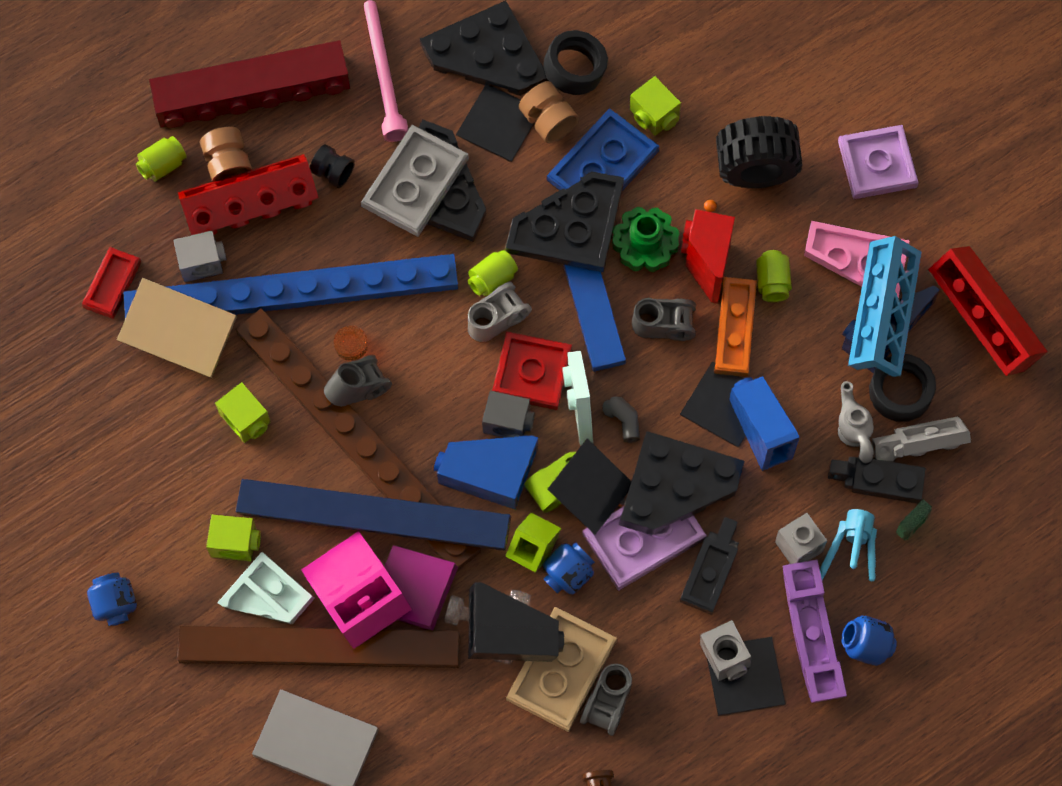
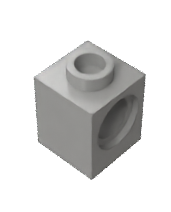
[173,231,227,282]
[775,513,827,564]
[700,620,751,681]

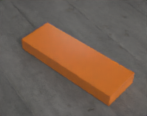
[714,277,757,377]

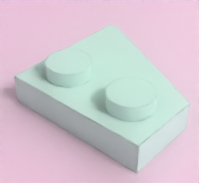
[562,351,593,446]
[217,552,315,624]

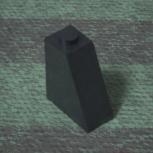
[468,582,564,662]

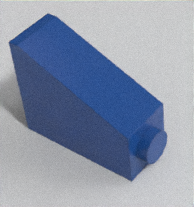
[729,376,800,471]
[434,435,538,510]

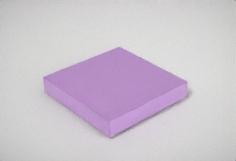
[838,125,918,199]

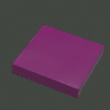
[384,545,458,630]

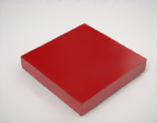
[492,331,572,410]

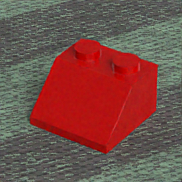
[681,209,735,304]

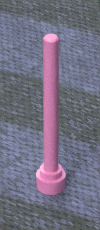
[364,0,409,142]

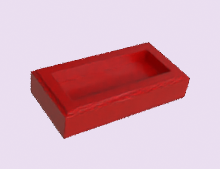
[82,247,141,319]

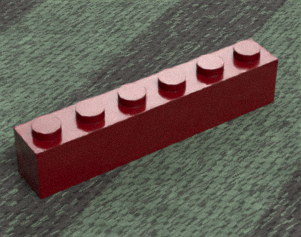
[149,40,350,128]

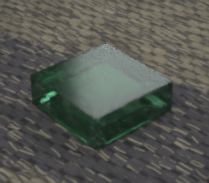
[896,499,932,541]

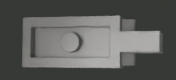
[872,416,971,462]

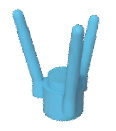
[820,509,877,582]

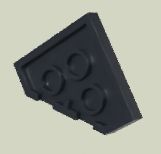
[420,0,549,96]
[419,119,486,242]
[506,171,624,272]
[619,431,745,535]

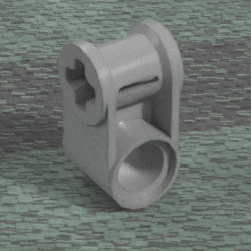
[468,282,532,342]

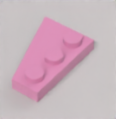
[804,221,909,298]

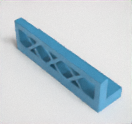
[848,236,922,377]

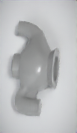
[838,381,874,463]

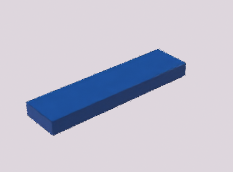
[563,265,626,372]

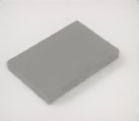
[361,125,469,237]
[252,689,379,786]

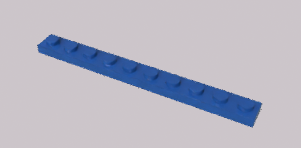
[123,254,458,318]

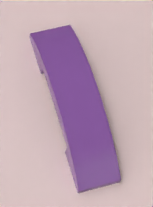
[783,560,847,703]

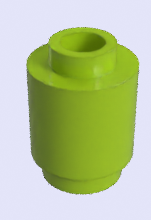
[136,136,187,182]
[468,250,518,297]
[756,250,792,302]

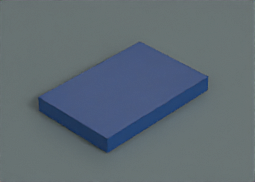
[547,108,660,191]

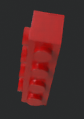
[178,154,319,235]
[928,246,1048,376]

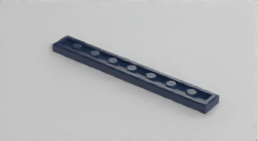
[236,479,511,551]

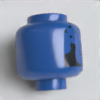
[543,542,595,595]
[87,573,137,627]
[841,615,897,666]

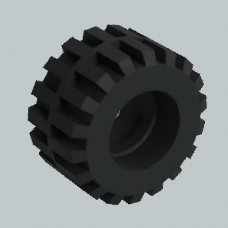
[716,116,803,188]

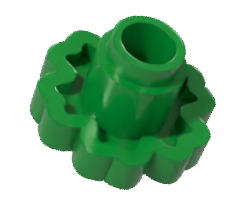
[612,207,679,272]

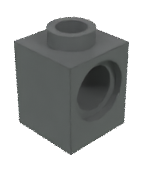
[482,391,535,438]

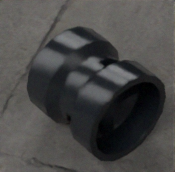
[310,144,355,188]

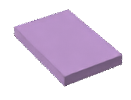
[582,507,707,591]

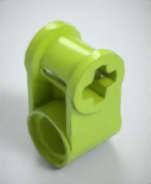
[524,452,576,513]

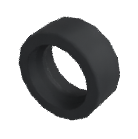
[543,30,608,95]
[869,354,936,422]

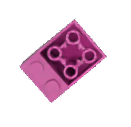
[301,531,412,649]

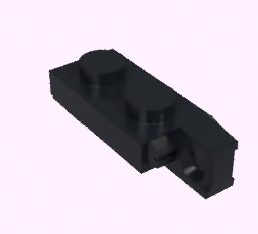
[828,456,926,504]
[680,517,739,615]

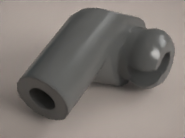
[602,396,640,443]

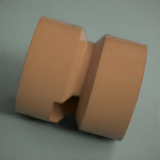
[519,81,579,144]
[200,127,252,182]

